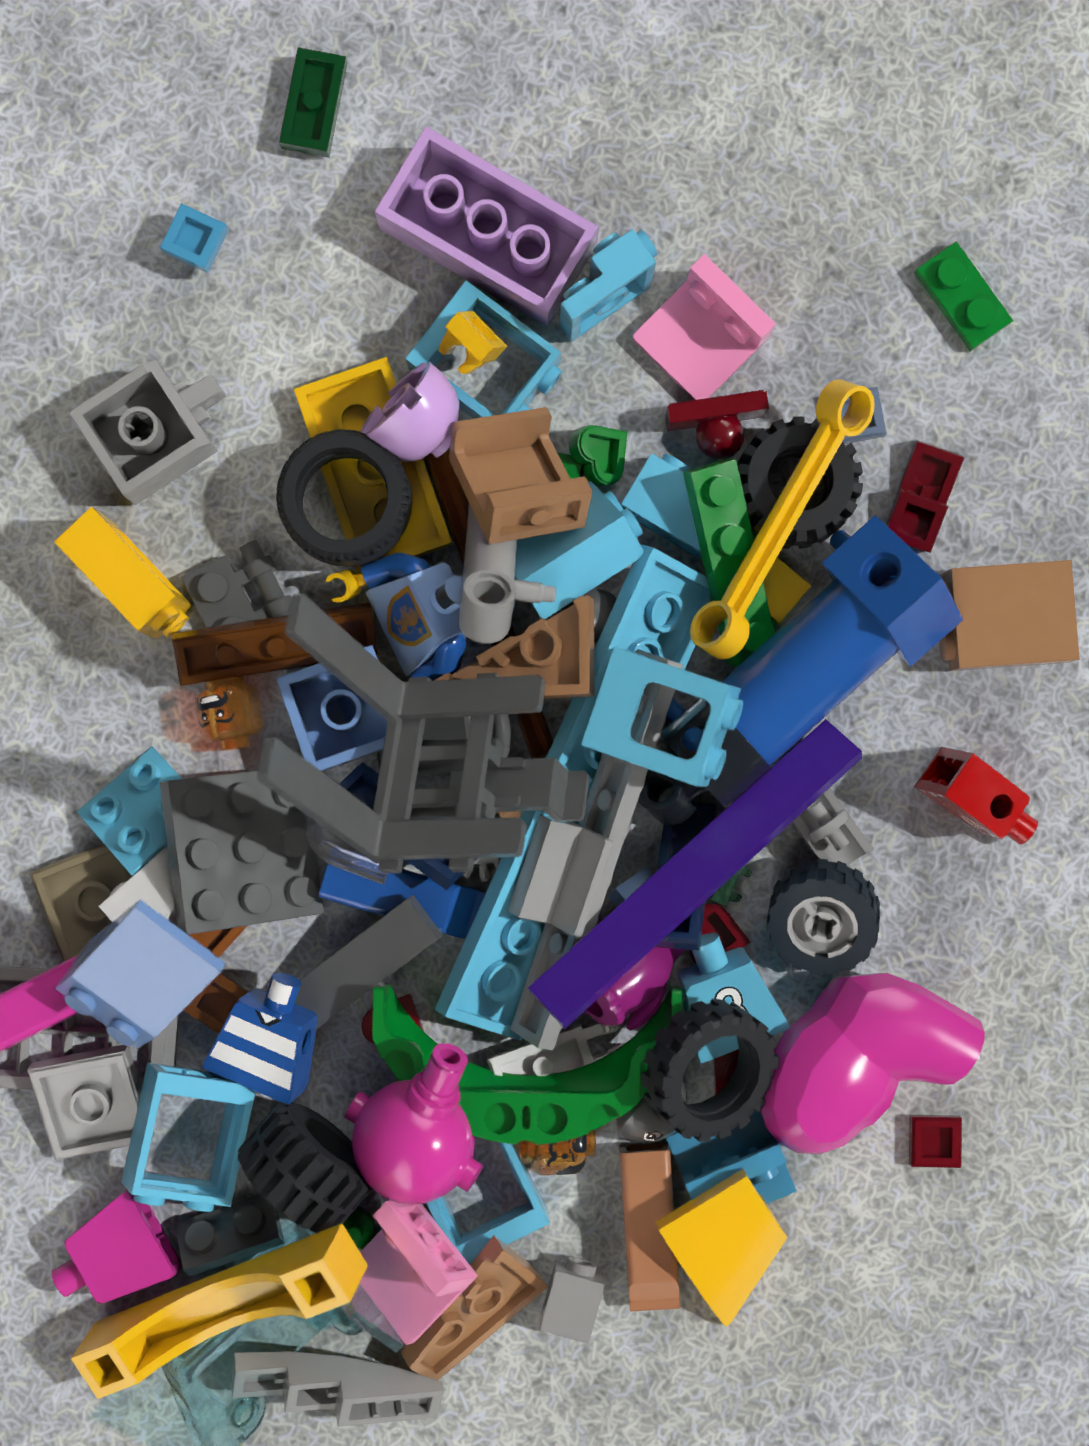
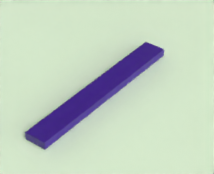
[528,719,862,1029]

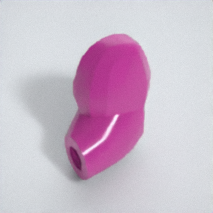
[761,972,985,1155]

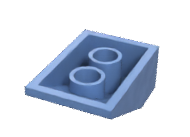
[55,899,226,1049]

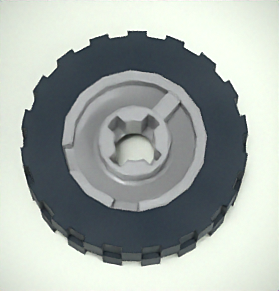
[766,859,880,976]

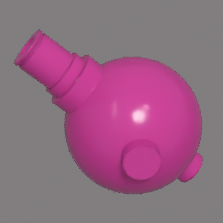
[345,1043,483,1205]

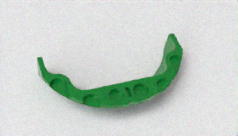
[373,983,682,1145]

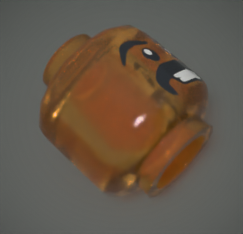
[195,677,264,751]

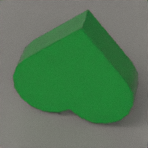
[568,425,627,486]

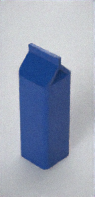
[318,849,486,939]

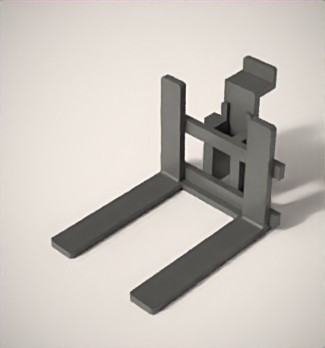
[258,594,589,873]

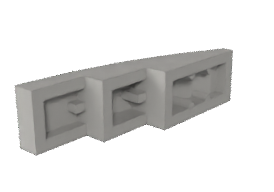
[230,1351,444,1427]

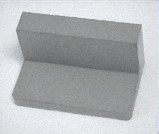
[508,815,613,937]

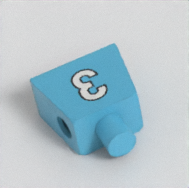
[678,933,790,1064]

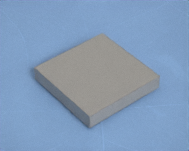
[27,1045,155,1160]

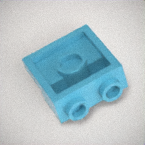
[560,229,657,342]

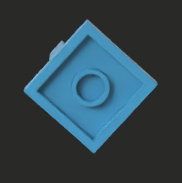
[666,1110,797,1204]

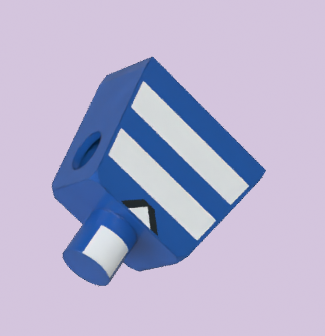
[202,973,318,1104]

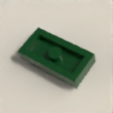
[279,47,348,158]

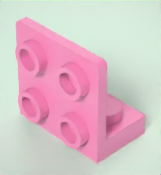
[633,254,776,400]
[359,1200,478,1345]

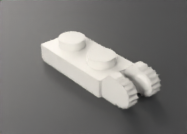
[487,1022,623,1076]

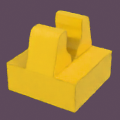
[439,311,508,374]

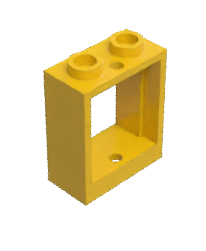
[54,507,193,639]

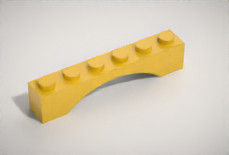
[71,1223,368,1399]

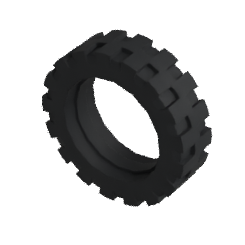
[641,999,779,1142]

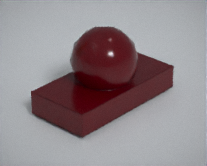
[665,390,769,459]

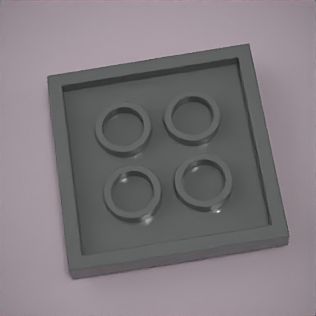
[160,771,324,935]

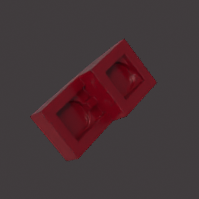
[886,439,965,553]

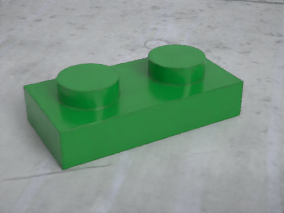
[914,241,1013,352]

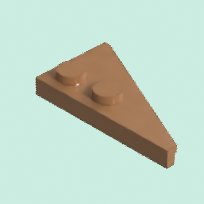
[434,595,595,699]

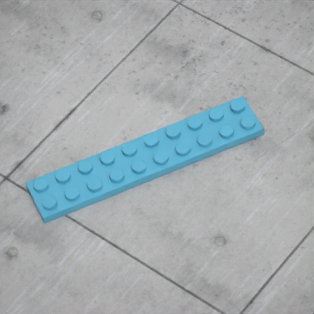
[434,544,712,1040]

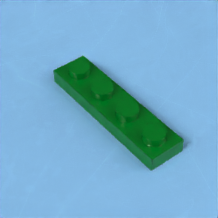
[683,458,774,667]

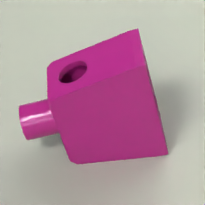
[51,1189,182,1304]

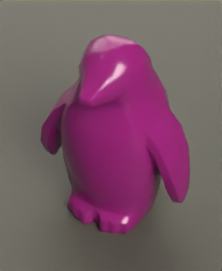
[584,947,685,1031]

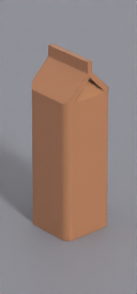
[619,1142,680,1312]

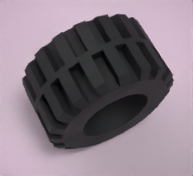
[737,416,863,549]
[237,1101,372,1233]

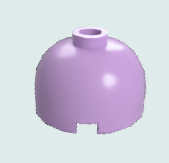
[361,362,460,462]

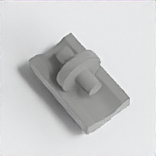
[792,788,873,866]

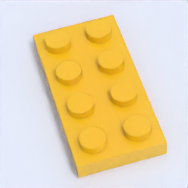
[294,357,453,572]

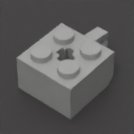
[69,360,226,505]

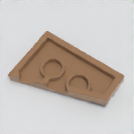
[401,1235,549,1380]

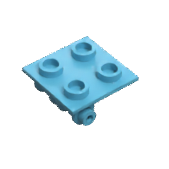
[77,746,182,876]

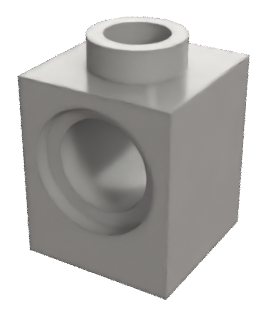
[540,1257,605,1344]

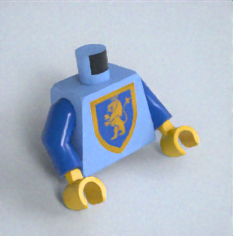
[325,552,467,683]

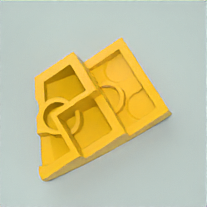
[656,1169,788,1327]

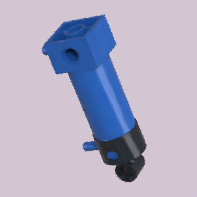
[638,515,964,826]

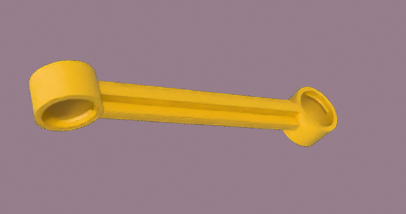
[690,379,874,659]

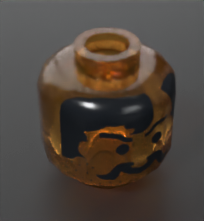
[520,1130,596,1176]

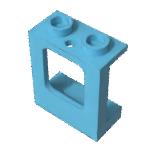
[581,646,743,787]

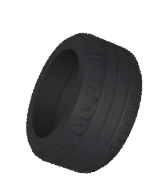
[276,429,412,567]

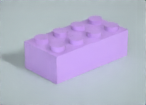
[375,126,599,327]

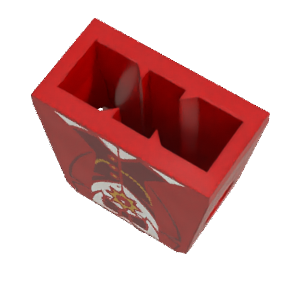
[914,747,1038,845]

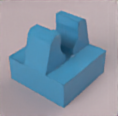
[160,203,229,273]

